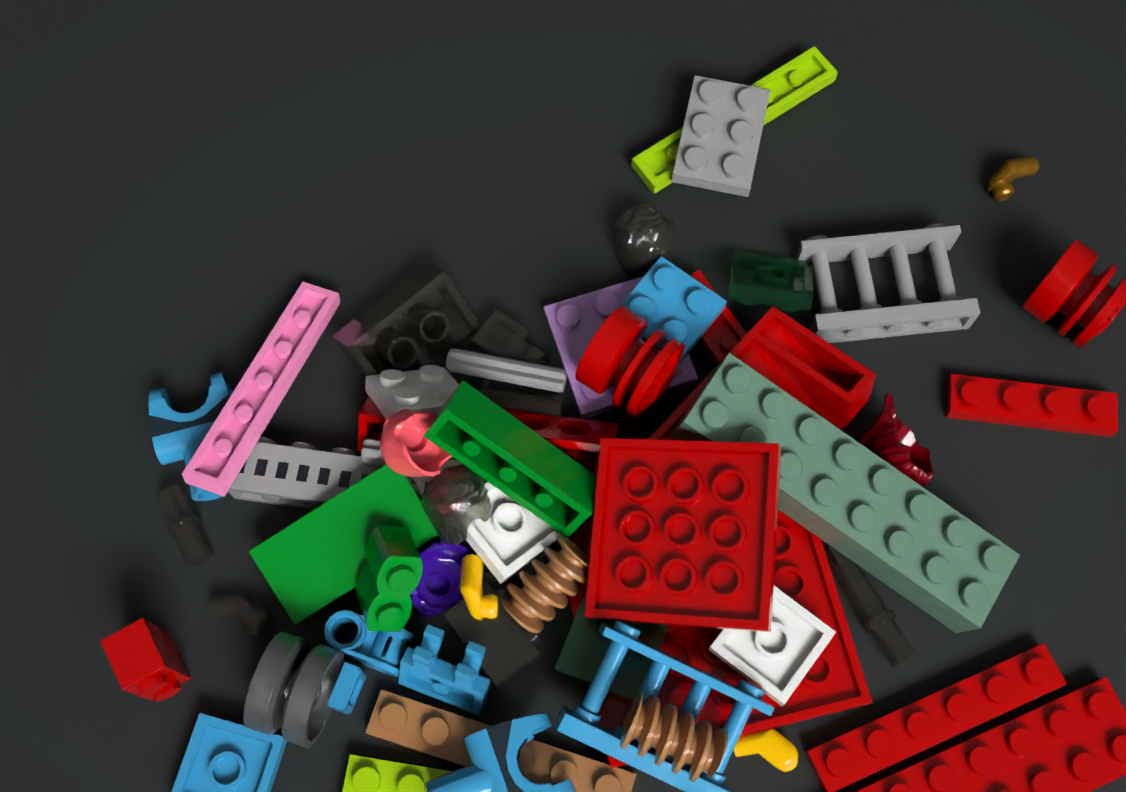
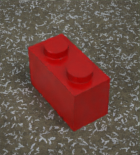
[100,618,191,702]

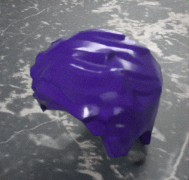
[410,541,472,617]

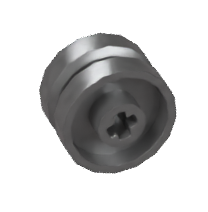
[243,632,344,749]

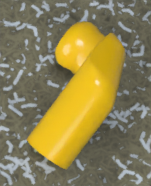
[459,554,498,621]
[734,728,798,772]

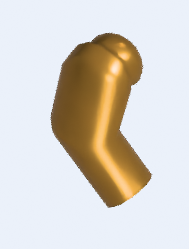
[987,156,1039,201]

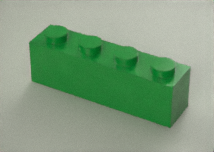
[424,380,597,538]

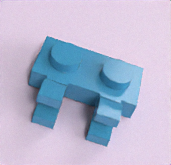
[398,625,490,716]

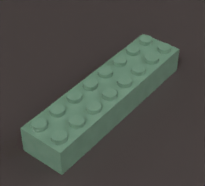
[671,353,1020,633]

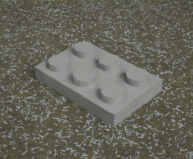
[671,75,770,197]

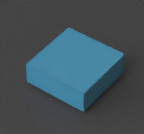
[327,662,367,715]

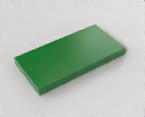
[249,464,443,625]

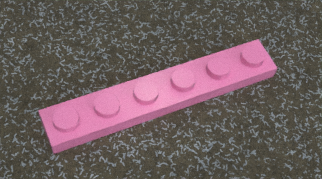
[182,282,341,497]

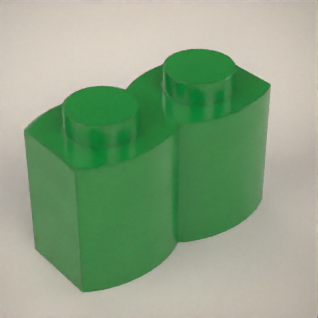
[356,525,423,632]

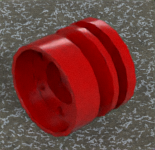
[1021,238,1126,349]
[575,305,685,418]

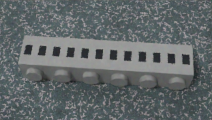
[228,437,488,531]

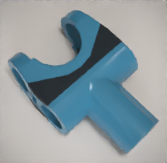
[148,372,233,501]
[425,713,576,792]

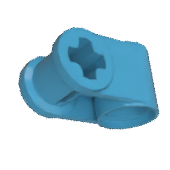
[324,610,415,677]

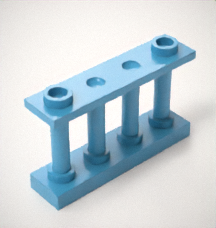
[555,620,774,792]

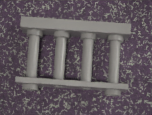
[795,223,981,343]

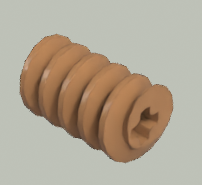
[501,533,590,634]
[620,690,728,782]

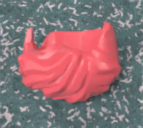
[380,409,452,477]

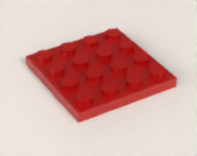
[585,438,781,632]

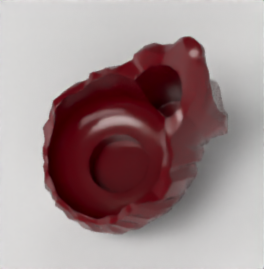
[857,393,934,487]

